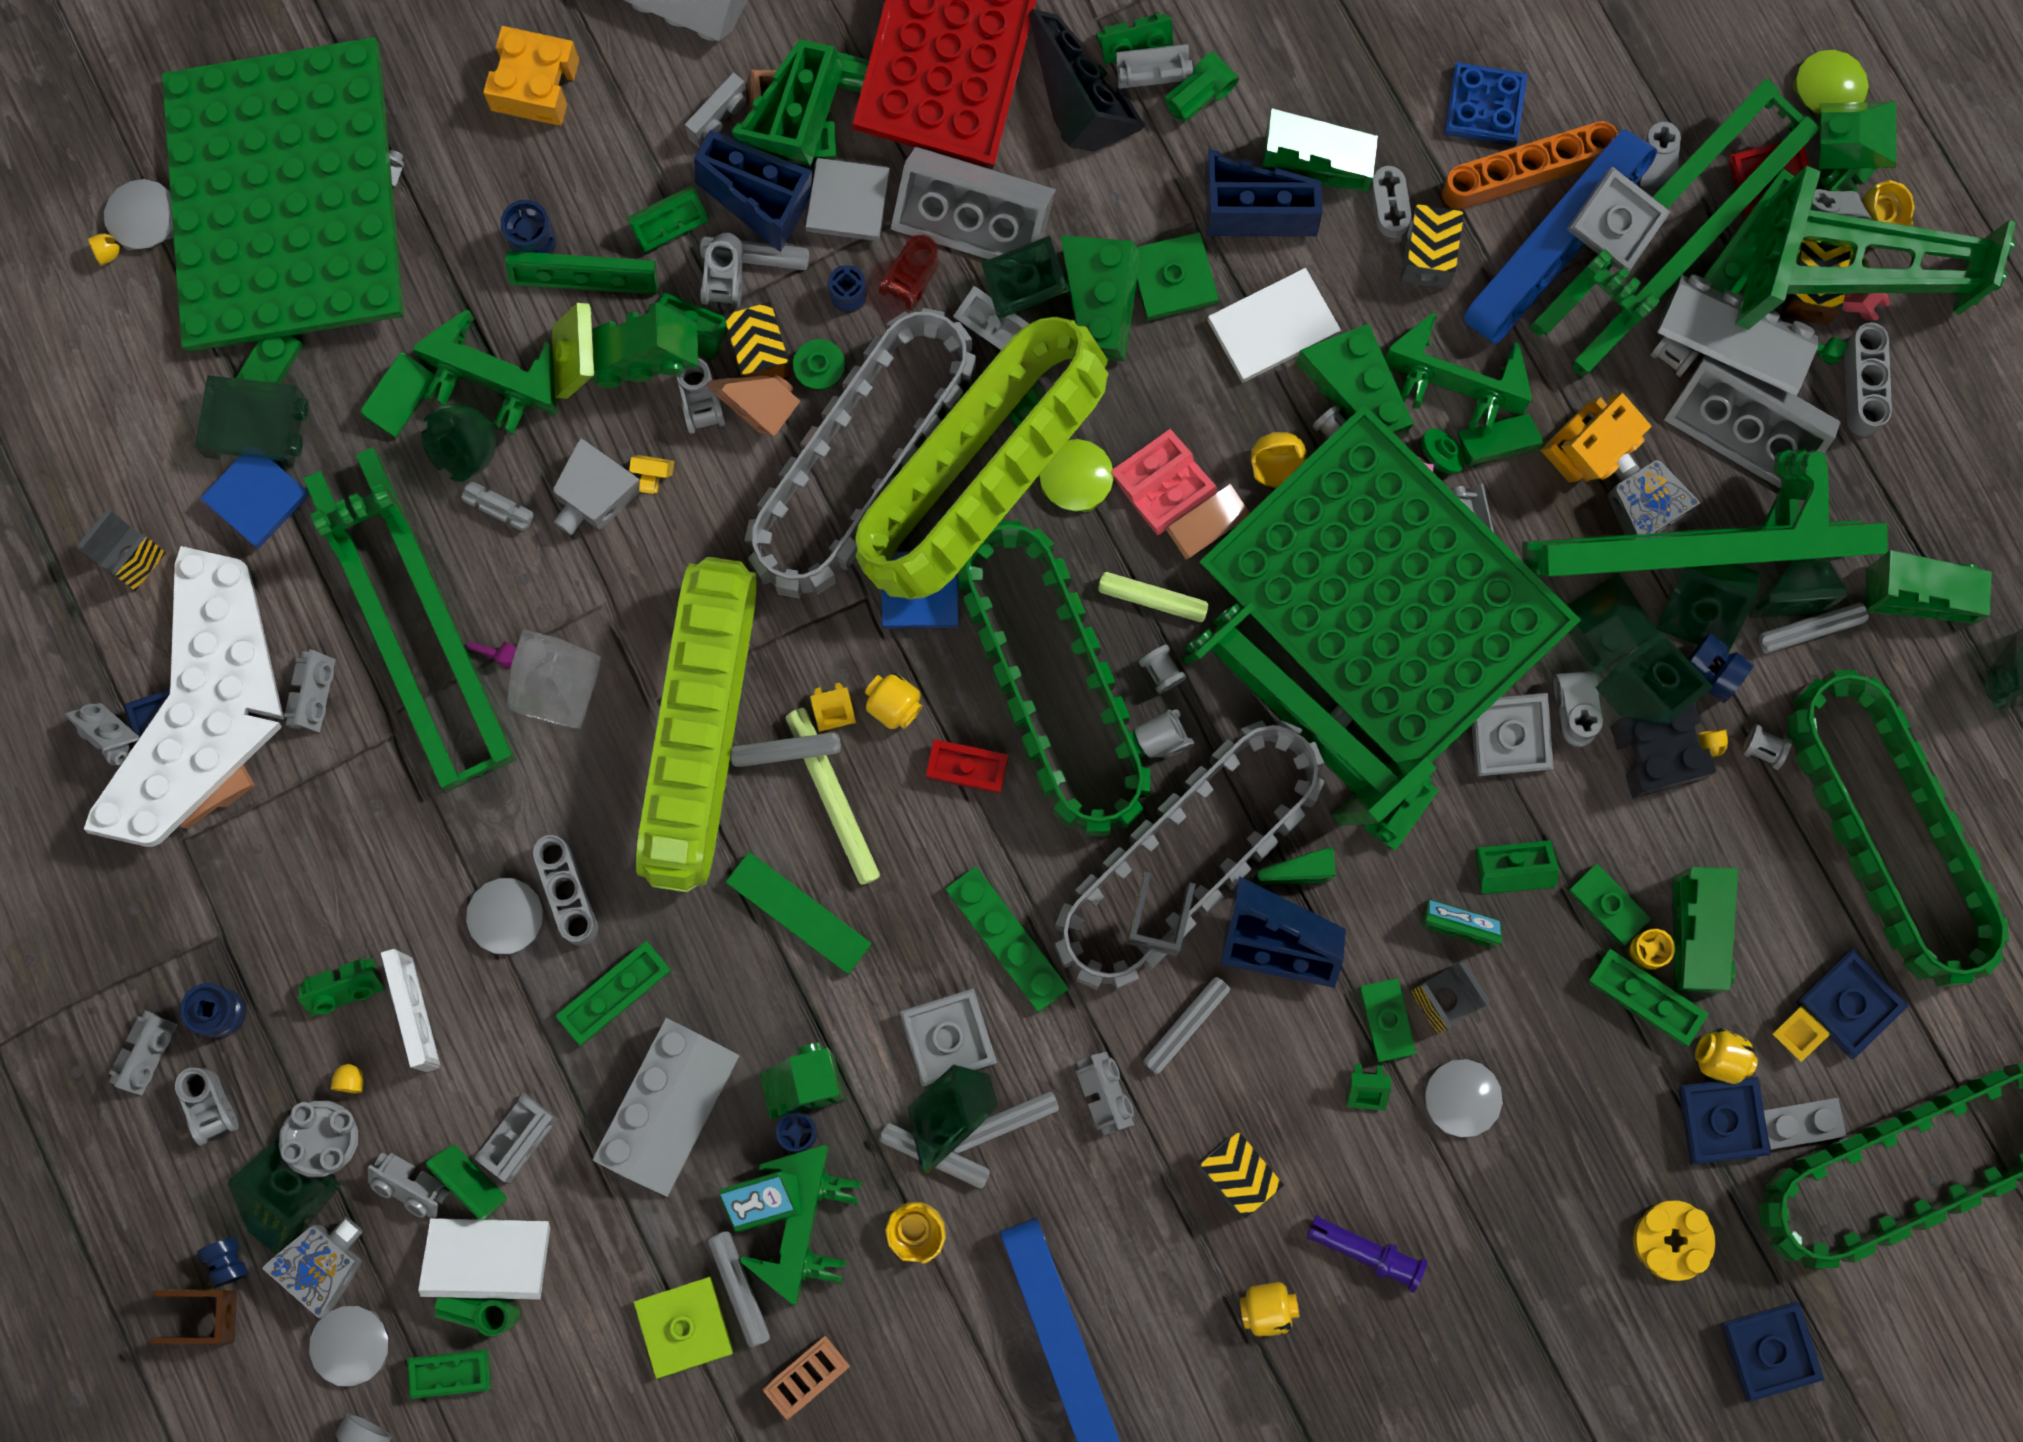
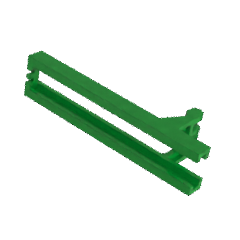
[1528,78,1820,378]
[303,447,517,792]
[1522,449,1888,576]

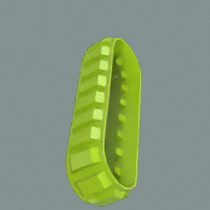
[855,317,1109,599]
[636,557,757,893]

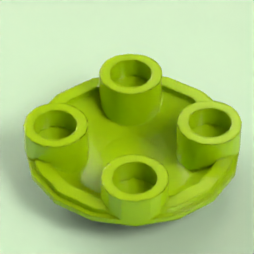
[1793,50,1869,116]
[1039,439,1114,512]

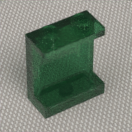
[195,375,309,467]

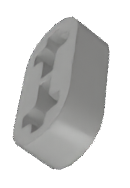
[1371,166,1411,238]

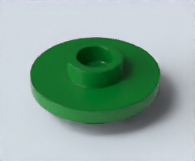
[793,339,845,391]
[1421,428,1465,475]

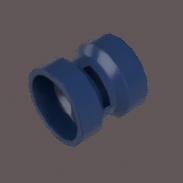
[828,265,867,313]
[776,1112,818,1153]
[197,1237,249,1289]

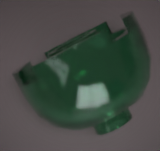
[421,404,496,482]

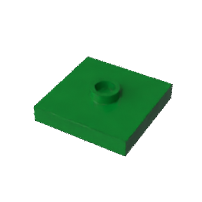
[1137,232,1219,321]

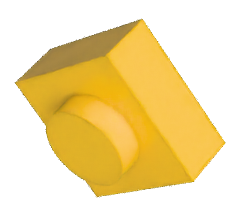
[1773,1006,1830,1062]

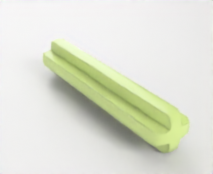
[1098,572,1208,622]

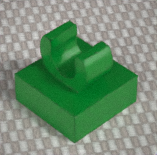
[1346,1064,1391,1111]

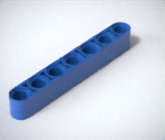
[1464,129,1657,344]
[1000,1217,1120,1442]

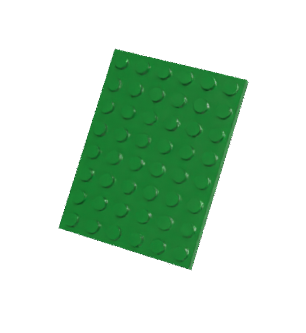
[162,37,404,352]
[1200,404,1581,763]

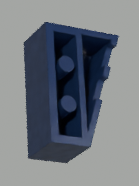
[694,130,812,252]
[1205,149,1322,236]
[1220,876,1346,988]

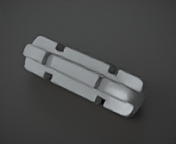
[461,482,534,531]

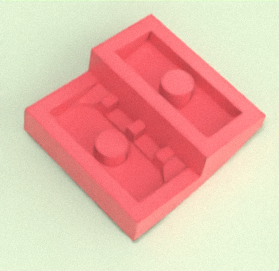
[1111,429,1218,535]

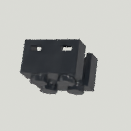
[1610,699,1716,799]

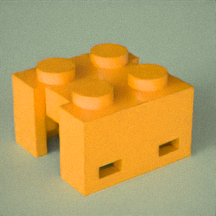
[483,26,580,126]
[1540,393,1652,483]

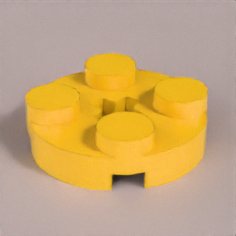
[1633,1201,1715,1281]

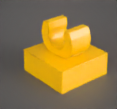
[629,455,674,494]
[810,683,856,732]

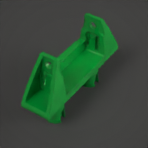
[413,309,557,435]
[1385,313,1532,434]
[740,1145,862,1305]

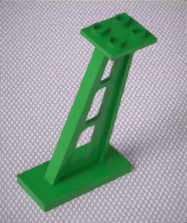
[1735,166,2016,330]
[1181,602,1437,826]

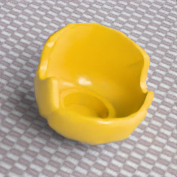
[1862,180,1915,226]
[1251,432,1308,488]
[885,1202,946,1264]

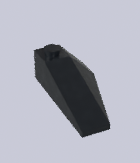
[1028,9,1145,151]

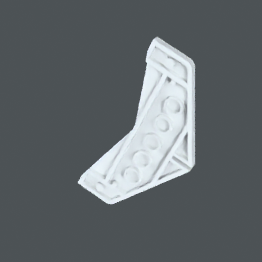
[84,546,284,847]

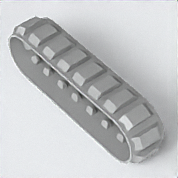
[744,308,976,599]
[1054,720,1324,990]

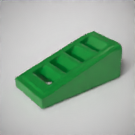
[1254,847,1336,886]

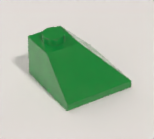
[1819,101,1896,169]

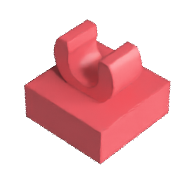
[1843,293,1890,320]

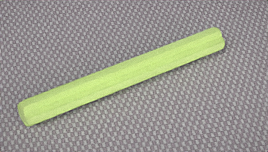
[786,708,880,885]

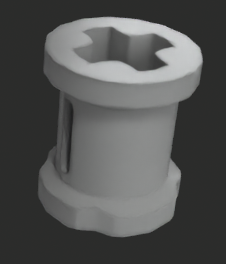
[1650,336,1700,378]
[1312,405,1347,439]
[1138,645,1187,695]
[1741,724,1792,770]

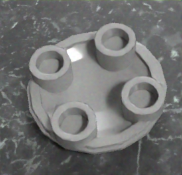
[104,179,174,251]
[466,878,543,954]
[1425,1059,1503,1137]
[279,1101,358,1177]
[309,1306,389,1386]

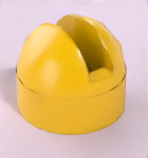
[87,233,120,266]
[1697,729,1728,758]
[330,1064,364,1093]

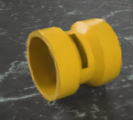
[1627,929,1675,971]

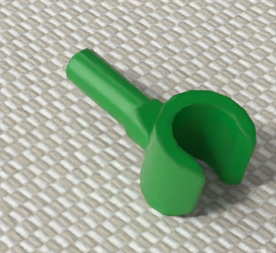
[1815,337,1847,365]

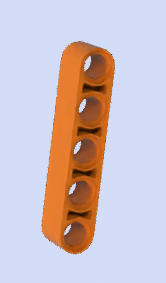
[1442,121,1618,209]

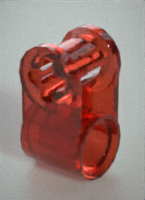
[879,235,939,311]

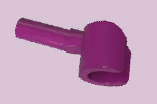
[466,641,522,669]

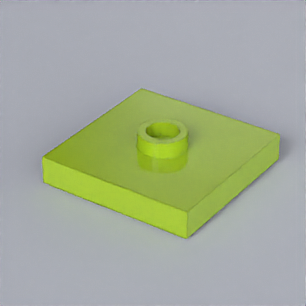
[552,303,594,399]
[634,1277,734,1379]

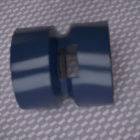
[501,200,556,254]
[1680,633,1754,703]
[180,983,246,1038]

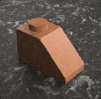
[706,374,800,437]

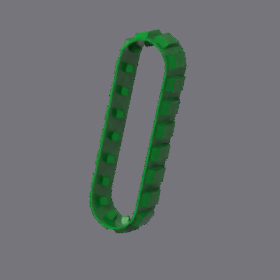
[959,521,1150,836]
[1787,670,2009,987]
[1759,1064,2023,1268]

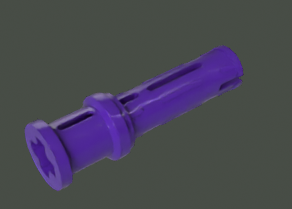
[1306,1215,1428,1293]

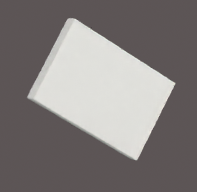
[1207,268,1341,383]
[381,949,441,1072]
[418,1218,550,1300]

